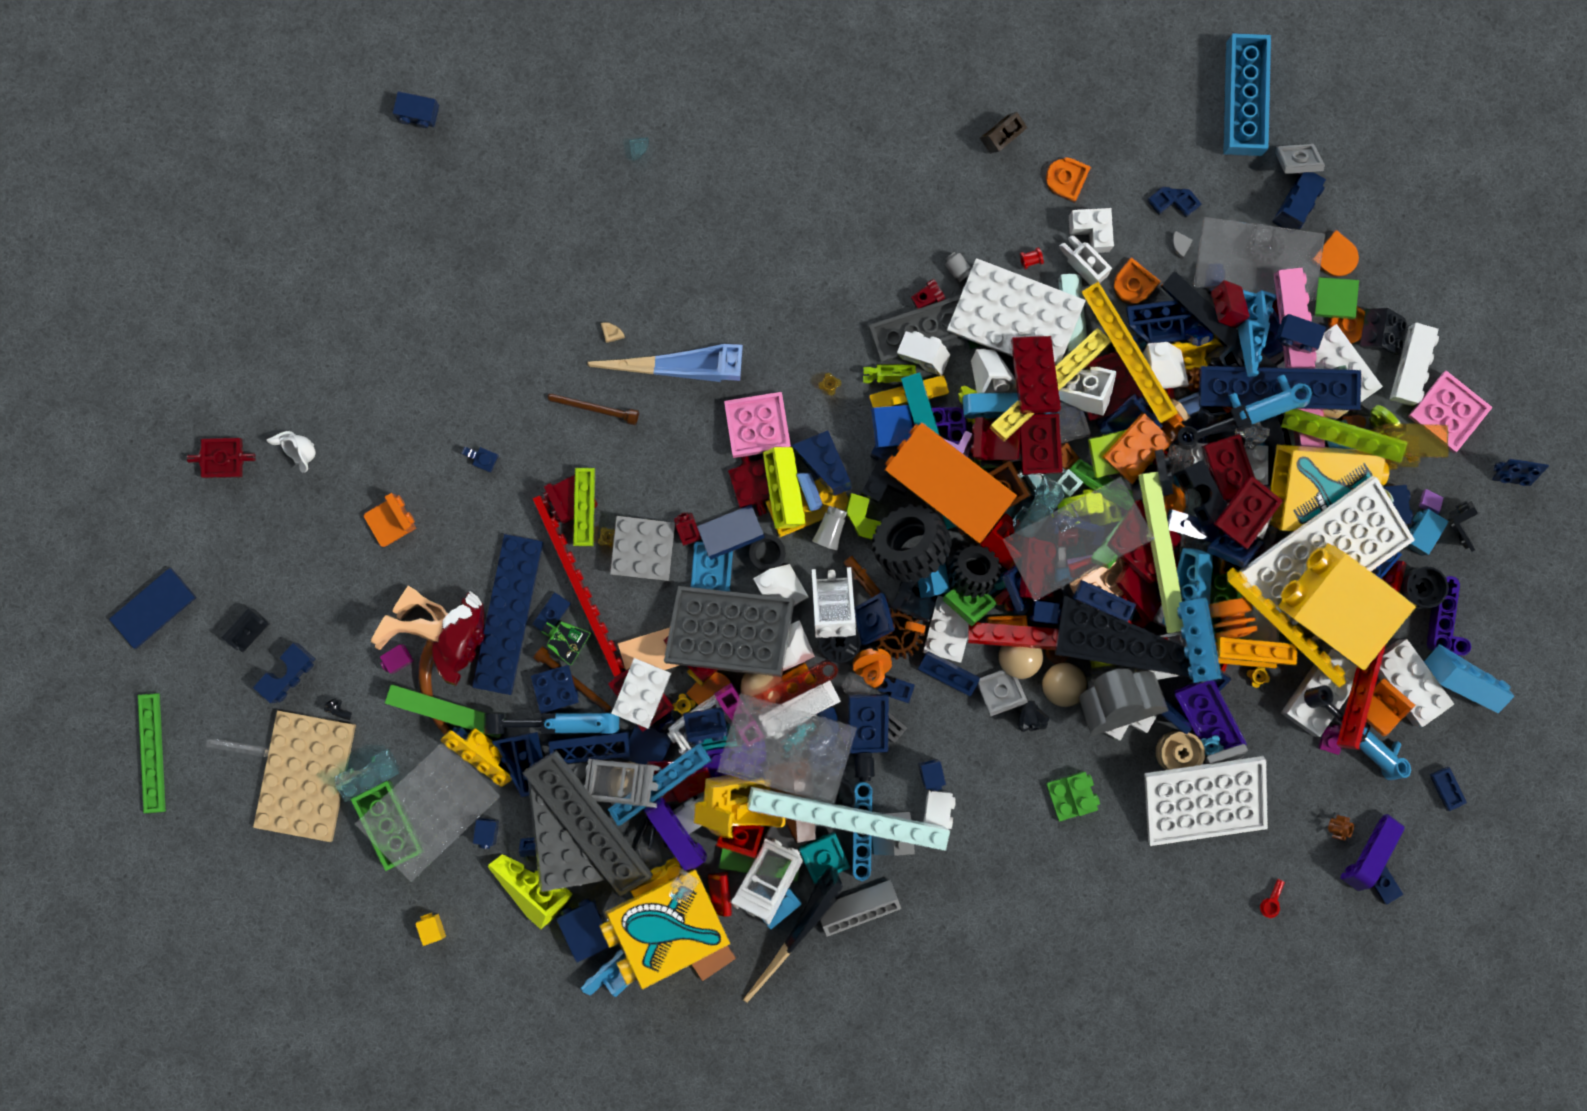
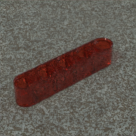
[746,660,838,715]

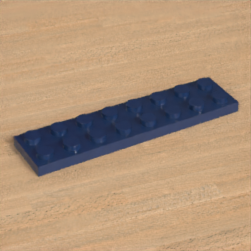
[1199,366,1361,411]
[472,534,544,695]

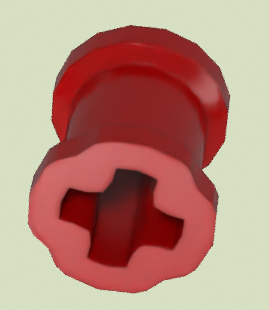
[1020,247,1044,270]

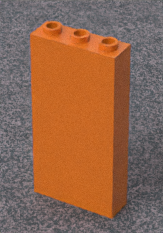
[885,422,1017,543]

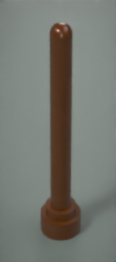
[547,394,639,426]
[533,646,612,713]

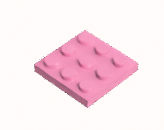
[1408,371,1493,453]
[724,392,791,458]

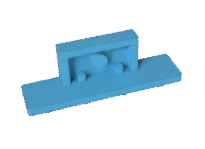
[580,950,631,997]

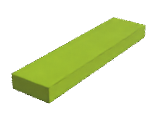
[573,468,595,547]

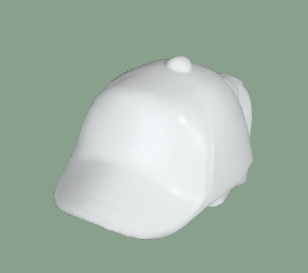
[267,431,316,473]

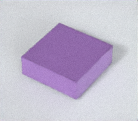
[1419,489,1443,514]

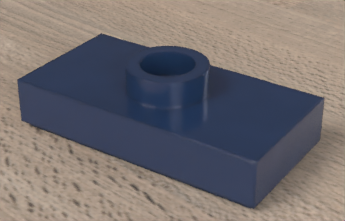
[532,592,572,631]
[1430,767,1467,811]
[1374,865,1404,905]

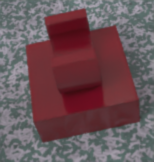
[994,588,1014,611]

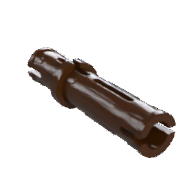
[843,555,889,602]

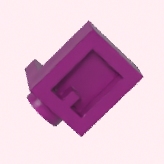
[1318,724,1342,755]

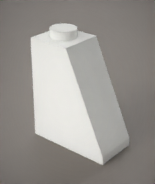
[971,349,1017,393]

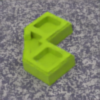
[846,493,881,540]

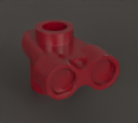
[911,279,945,309]

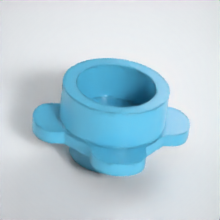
[1201,735,1223,756]

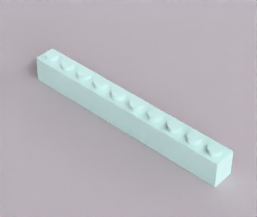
[747,787,950,851]

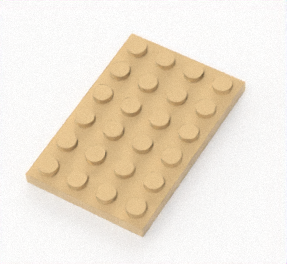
[253,710,356,842]

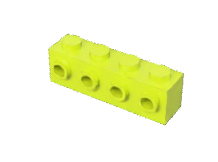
[763,447,805,529]

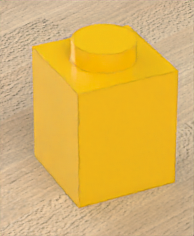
[415,912,446,946]

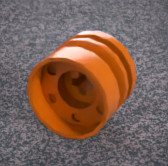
[1208,598,1258,638]

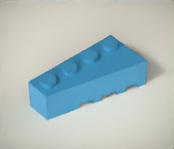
[1162,548,1213,625]
[1424,644,1515,713]

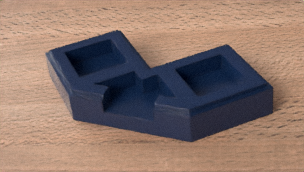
[1147,187,1202,217]

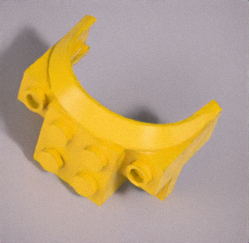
[694,774,786,838]

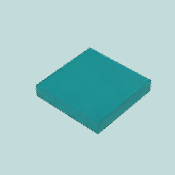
[798,831,850,884]

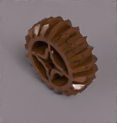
[873,607,924,660]

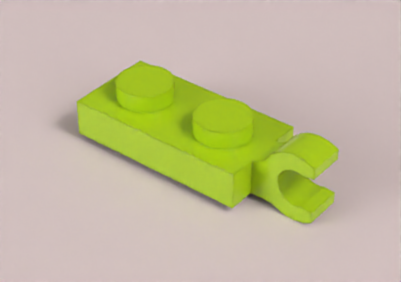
[863,365,916,383]

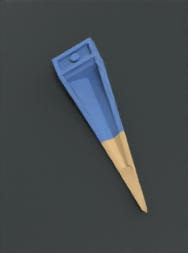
[587,344,743,382]

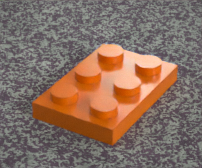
[1103,413,1172,484]

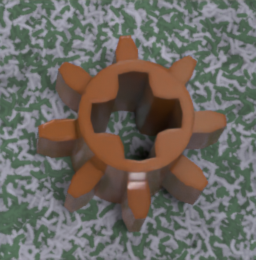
[1185,367,1200,392]
[1328,815,1354,841]

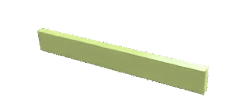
[1138,472,1183,633]

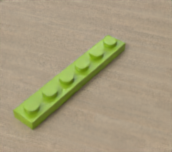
[1281,409,1408,463]

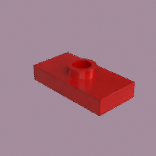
[672,767,712,803]

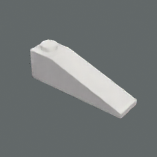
[1059,367,1116,415]

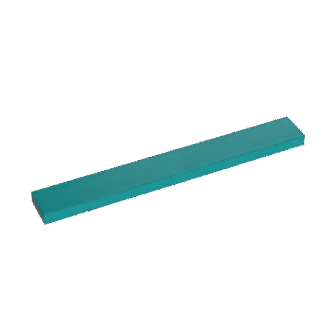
[901,372,957,529]

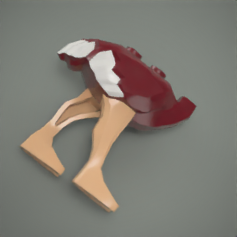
[371,586,484,686]

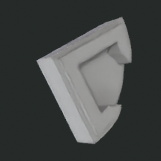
[1172,231,1193,258]

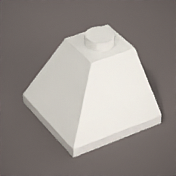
[1143,342,1189,388]
[753,564,809,606]
[783,620,815,671]

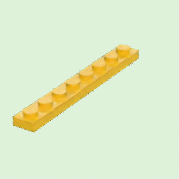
[1082,281,1178,424]
[1227,568,1346,688]

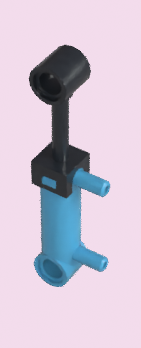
[1178,375,1312,450]
[1304,685,1411,780]
[484,713,619,734]

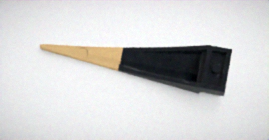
[743,866,843,1003]

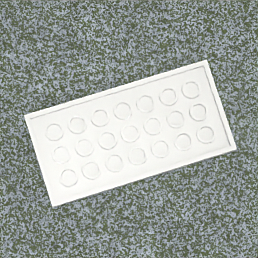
[1239,476,1414,634]

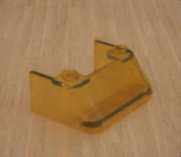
[1370,423,1448,470]

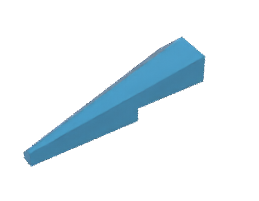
[1237,290,1276,377]

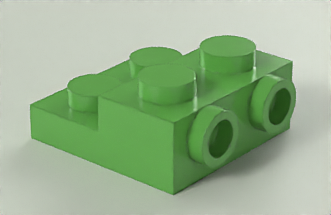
[1046,771,1100,822]

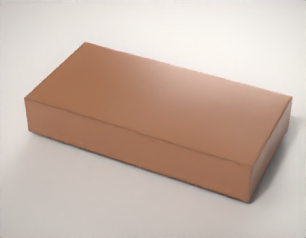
[692,945,736,981]

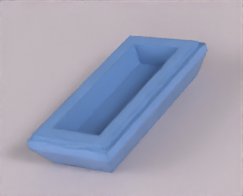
[797,472,823,511]

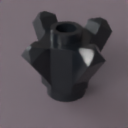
[1018,700,1050,732]

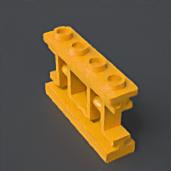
[1215,637,1297,669]

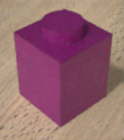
[380,644,414,674]

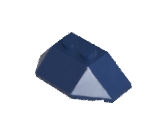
[1126,300,1199,344]

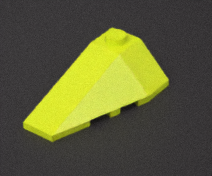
[488,854,572,929]

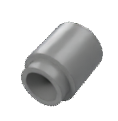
[944,252,971,282]

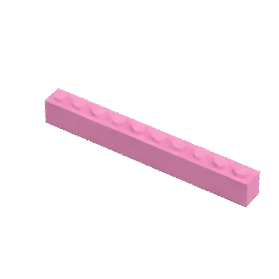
[1274,268,1327,448]

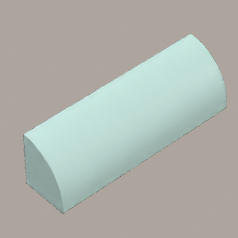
[1058,274,1087,355]

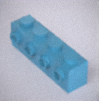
[1177,598,1222,683]

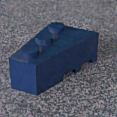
[1272,172,1326,233]
[492,732,543,797]

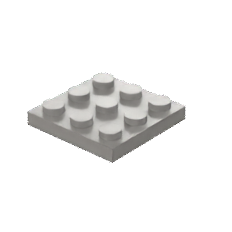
[610,516,675,581]

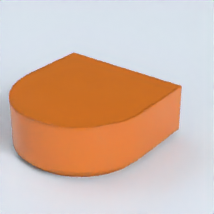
[905,621,926,634]

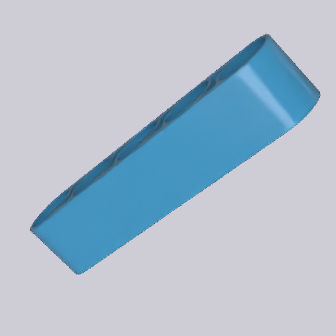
[962,393,1059,419]
[852,781,872,881]

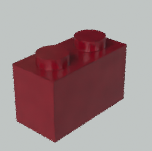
[1211,280,1250,328]

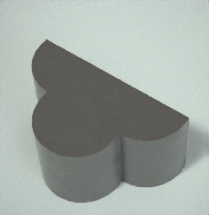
[1079,669,1169,737]

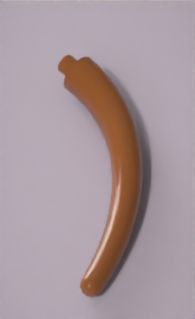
[419,640,451,735]

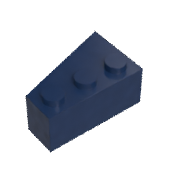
[792,430,852,496]

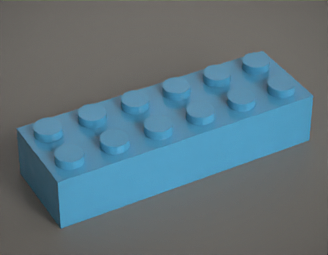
[1223,34,1271,156]

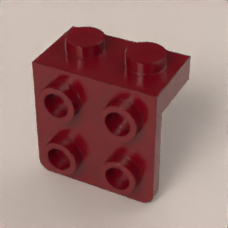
[971,418,1020,461]
[543,475,598,524]

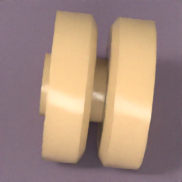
[1156,731,1205,770]

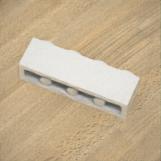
[1389,323,1439,406]

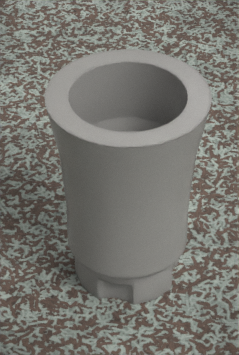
[812,506,847,550]

